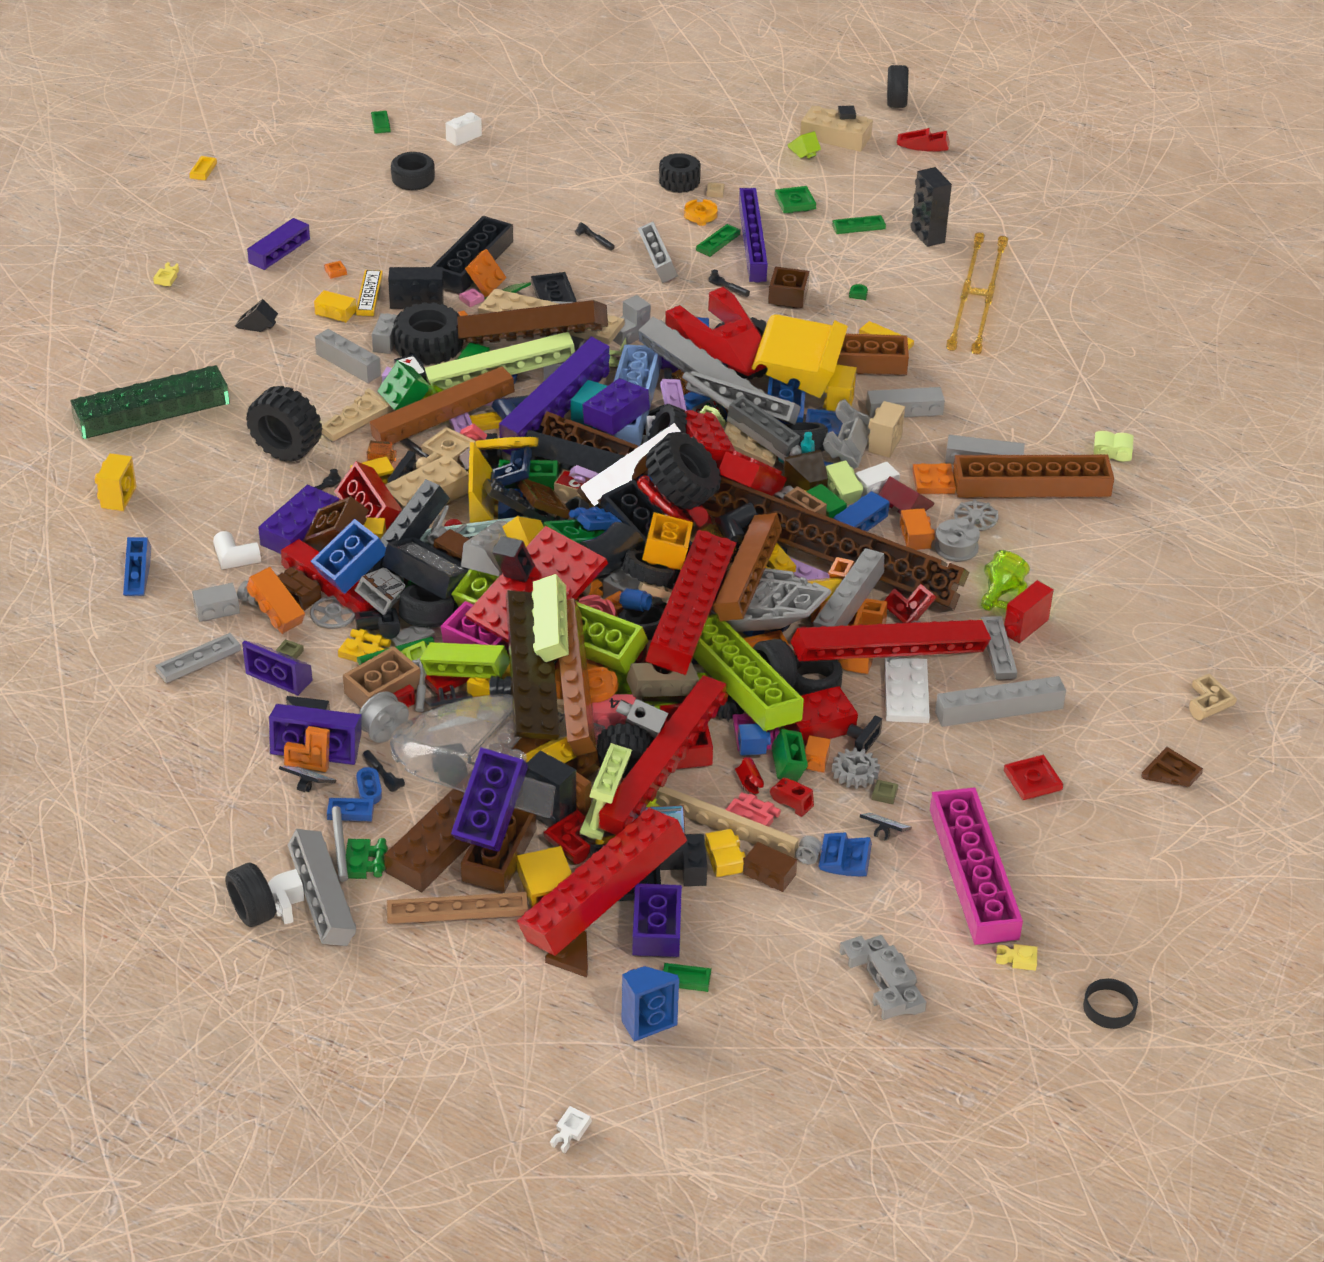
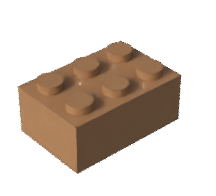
[343,646,420,708]

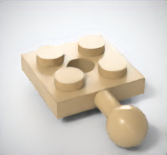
[416,427,475,469]

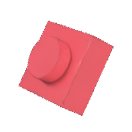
[460,424,487,441]

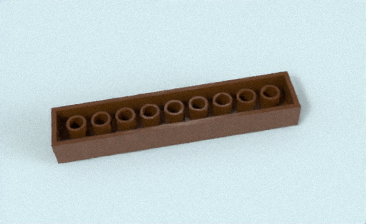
[384,731,552,893]

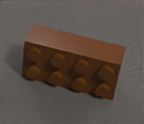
[461,805,537,893]

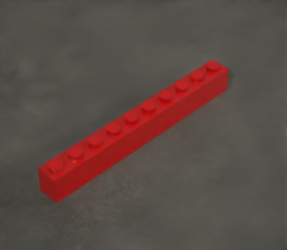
[791,620,991,661]
[599,675,728,835]

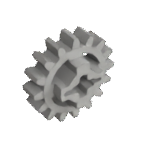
[832,748,880,789]

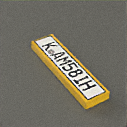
[356,270,383,316]

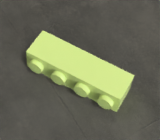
[532,574,569,662]

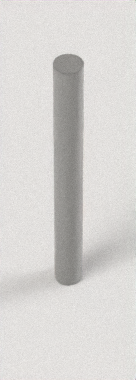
[332,806,348,882]

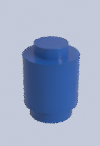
[619,588,652,612]

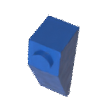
[123,537,152,596]

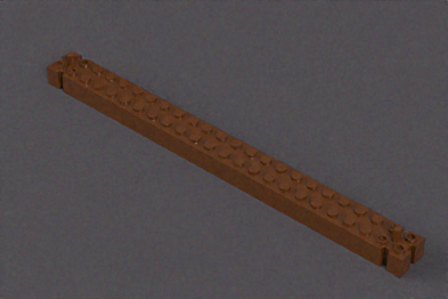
[541,411,970,610]

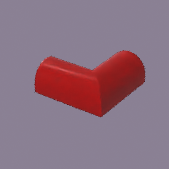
[686,505,712,531]
[884,584,937,623]
[543,810,590,864]

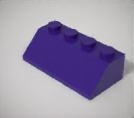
[269,704,362,765]

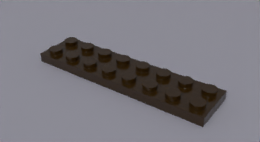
[506,590,560,740]

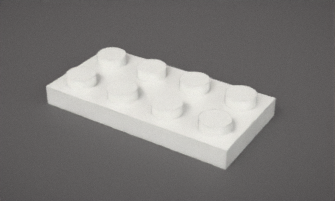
[885,657,930,723]

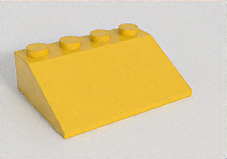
[468,442,499,523]

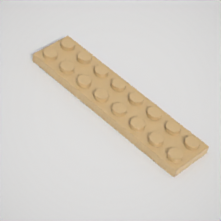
[478,289,625,345]

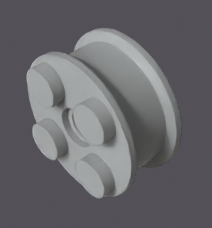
[935,518,980,562]
[359,691,409,743]

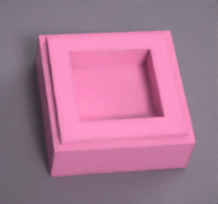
[459,288,484,307]

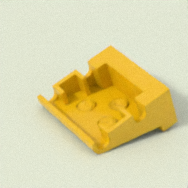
[752,315,848,398]

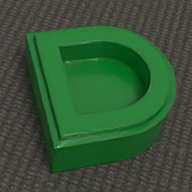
[849,284,868,300]

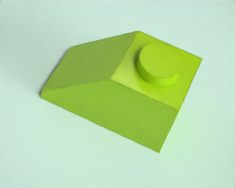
[787,131,821,159]

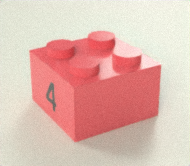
[592,694,636,744]

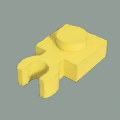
[153,262,179,287]
[996,944,1038,971]

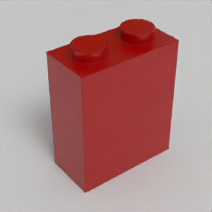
[1004,580,1054,644]

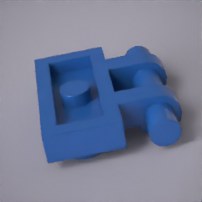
[569,507,622,531]

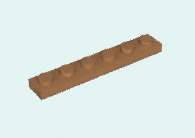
[387,892,528,924]

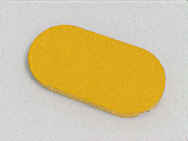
[475,437,538,450]

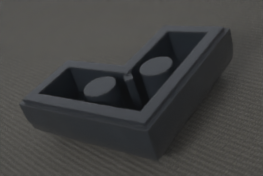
[715,502,758,547]
[355,608,400,639]

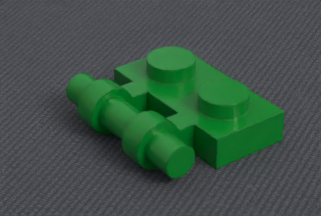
[346,838,388,879]

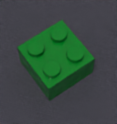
[377,360,431,410]

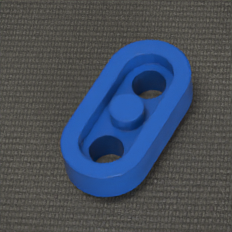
[356,767,382,804]

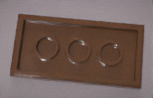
[516,479,570,519]

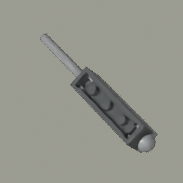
[683,372,802,461]

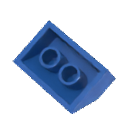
[621,966,679,1042]

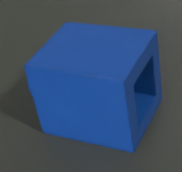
[738,724,771,755]

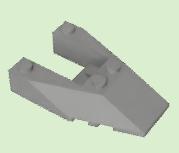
[709,568,831,632]

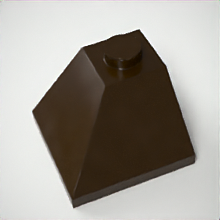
[783,450,828,491]

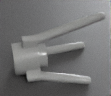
[427,505,467,546]

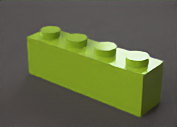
[420,642,510,678]

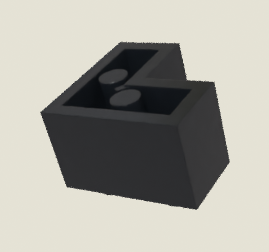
[660,834,707,887]

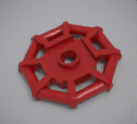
[637,475,693,522]

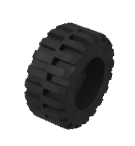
[393,302,464,365]
[246,386,322,461]
[646,432,721,509]

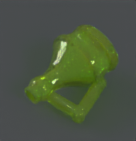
[981,550,1030,611]

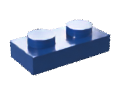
[327,798,374,821]

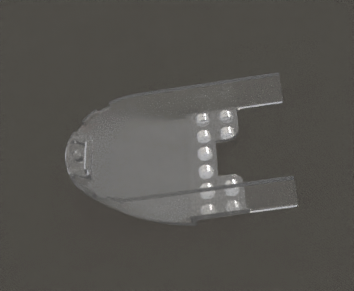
[390,694,605,818]

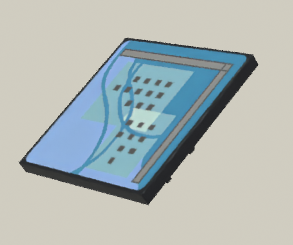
[279,766,337,792]
[860,813,912,841]

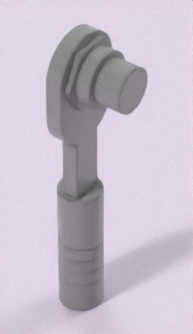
[412,657,427,712]

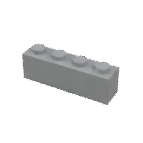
[638,222,678,283]
[315,329,381,383]
[866,387,945,418]
[945,435,1025,464]

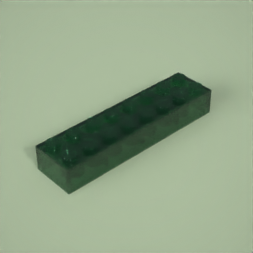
[70,365,230,439]

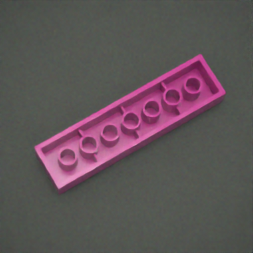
[929,787,1023,945]

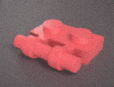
[725,792,781,827]

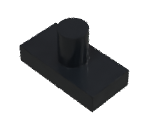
[847,715,883,754]

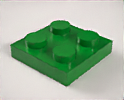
[775,186,816,213]

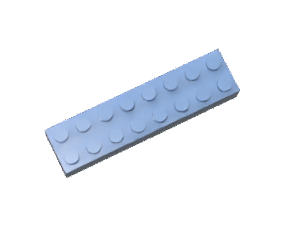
[601,345,662,446]

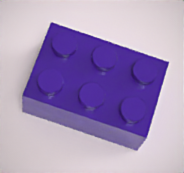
[582,378,650,435]
[632,884,682,957]

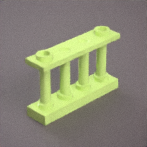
[580,743,632,840]

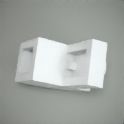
[268,869,304,925]

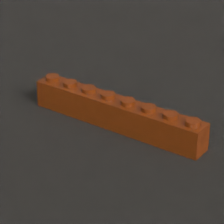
[369,366,515,448]
[713,513,782,621]
[559,598,597,756]

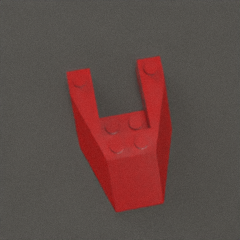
[665,287,767,376]

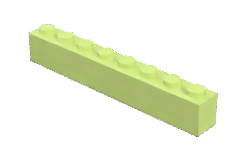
[425,332,575,395]

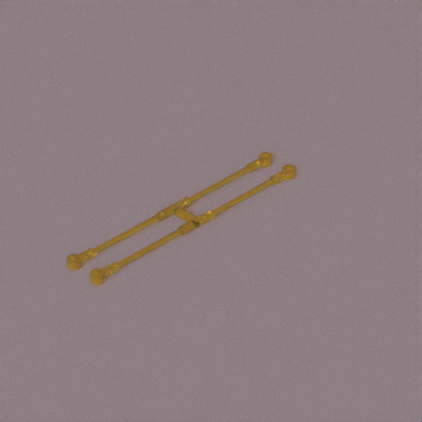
[946,232,1008,355]

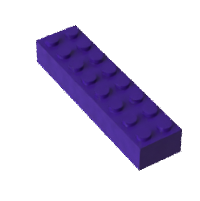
[499,336,610,455]

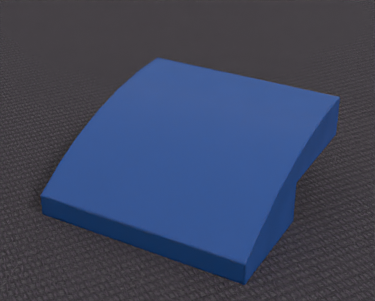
[819,832,872,877]

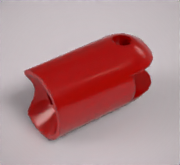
[735,757,764,795]

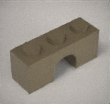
[627,662,699,697]

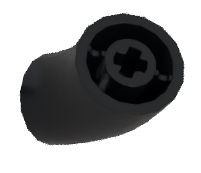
[579,522,644,578]

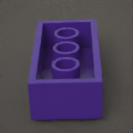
[258,484,339,554]
[451,747,528,852]

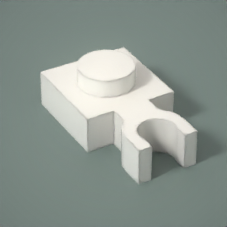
[550,1106,592,1153]

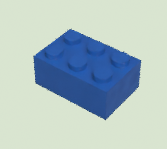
[311,519,386,594]

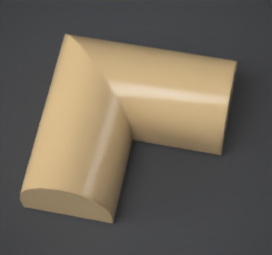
[1189,673,1237,721]

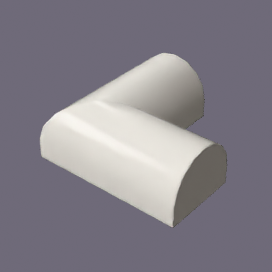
[213,531,261,570]

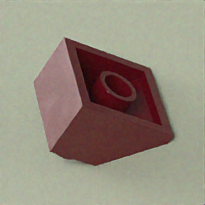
[879,476,935,514]

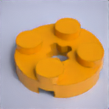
[684,199,718,226]

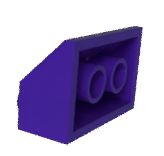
[242,640,313,696]

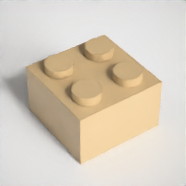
[867,401,905,458]

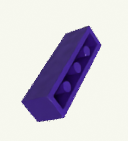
[247,218,310,270]

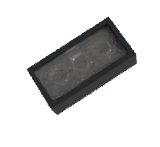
[382,536,469,599]

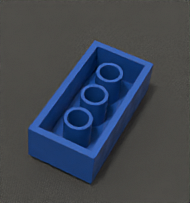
[768,376,806,425]

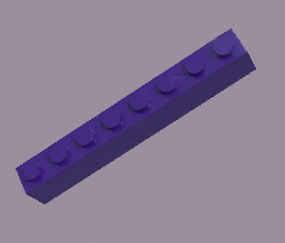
[739,188,768,283]

